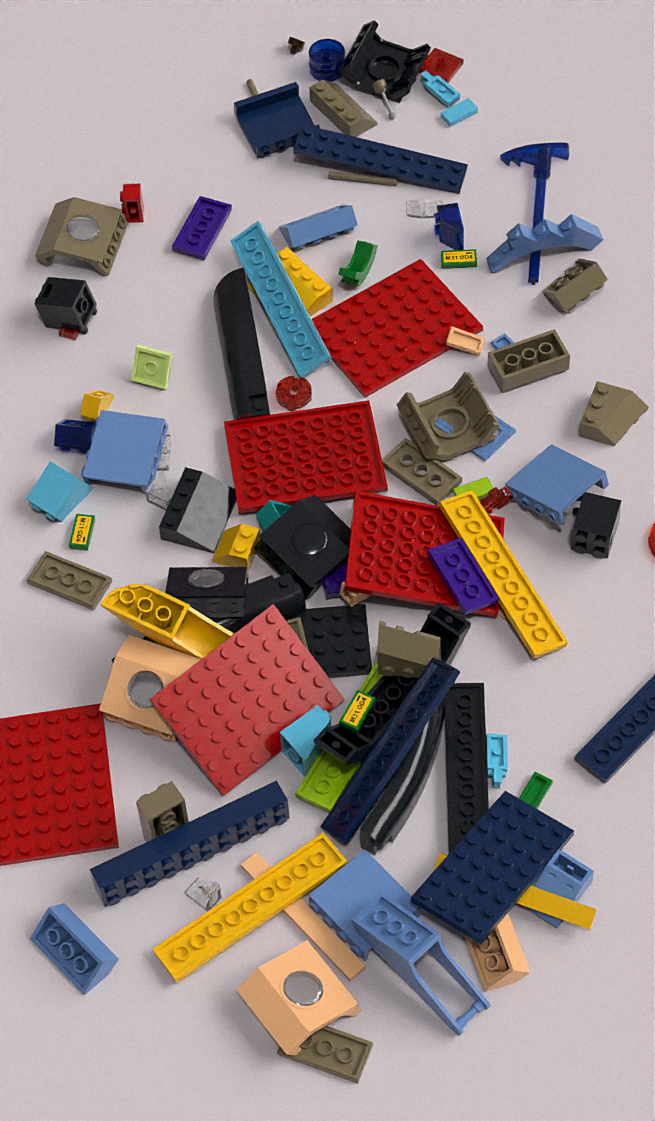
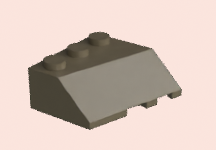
[543,258,608,312]
[579,381,649,446]
[377,621,441,678]

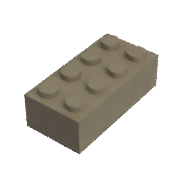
[488,329,570,392]
[136,781,189,842]

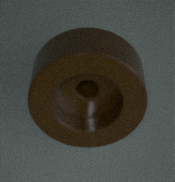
[288,37,305,53]

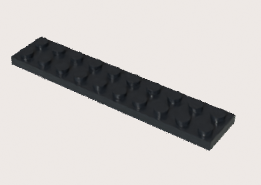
[445,683,489,853]

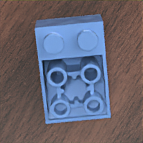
[524,849,594,928]

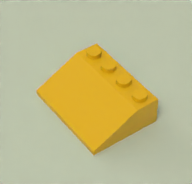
[247,247,333,317]

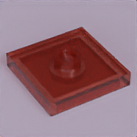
[418,48,464,83]

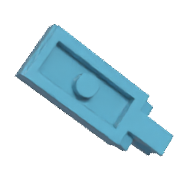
[420,71,460,107]
[486,733,508,788]

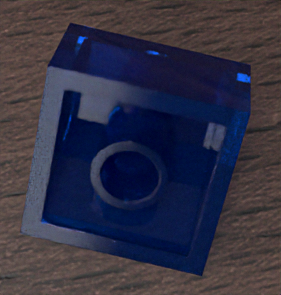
[434,203,464,250]
[54,419,96,453]

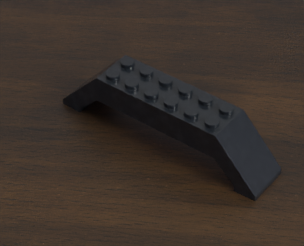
[314,602,471,765]

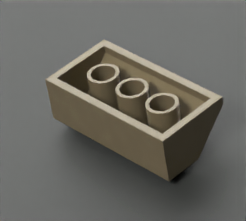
[309,80,378,137]

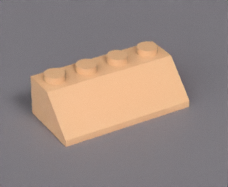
[464,913,530,991]

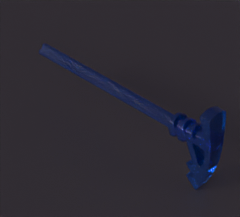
[500,142,570,285]

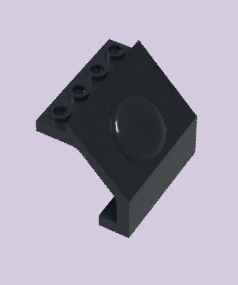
[339,20,431,103]
[254,495,351,599]

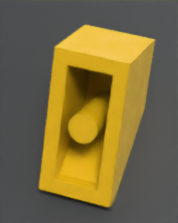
[80,390,114,421]

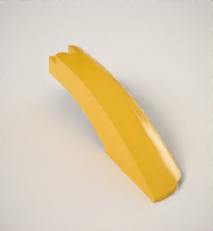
[100,584,234,659]

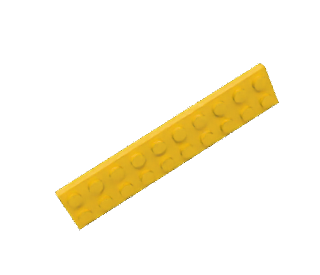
[438,490,568,659]
[153,832,348,983]

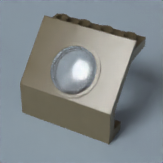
[35,197,128,276]

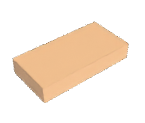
[445,326,485,356]

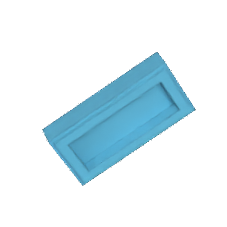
[441,98,478,127]

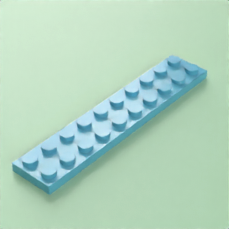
[230,221,332,378]

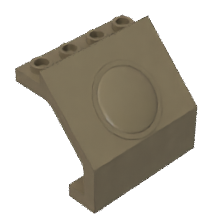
[397,372,500,461]

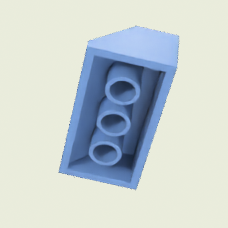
[279,204,358,250]
[30,903,119,994]

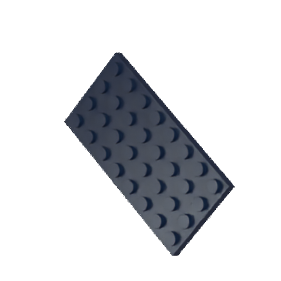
[411,791,574,944]

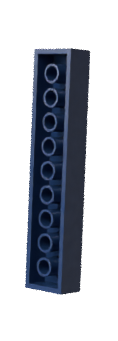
[90,780,290,907]

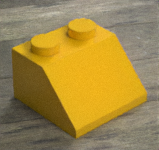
[212,524,260,571]

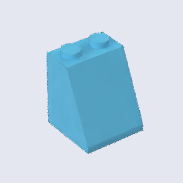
[27,461,93,521]
[280,705,331,777]

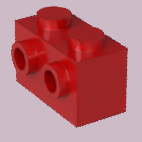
[120,183,144,223]

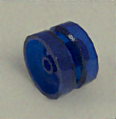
[308,39,345,82]

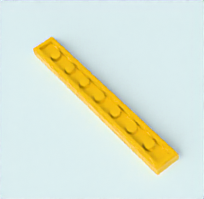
[433,853,597,930]

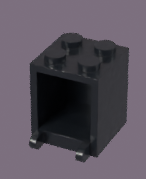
[34,277,97,334]
[571,492,622,558]

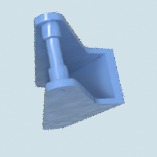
[352,892,490,1036]

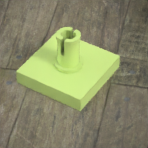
[131,345,172,389]

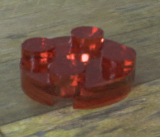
[276,376,312,411]
[479,486,513,515]

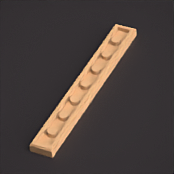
[241,852,366,982]

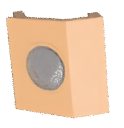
[99,635,201,742]
[236,940,361,1056]

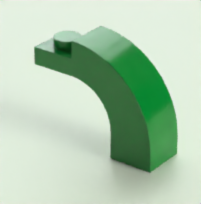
[338,240,378,286]

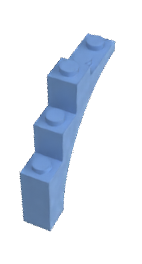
[486,214,604,273]

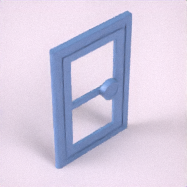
[436,416,516,461]

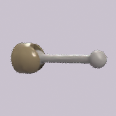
[373,79,396,119]

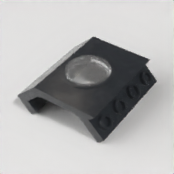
[165,567,249,619]

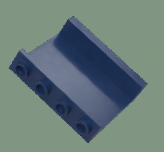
[234,82,320,159]

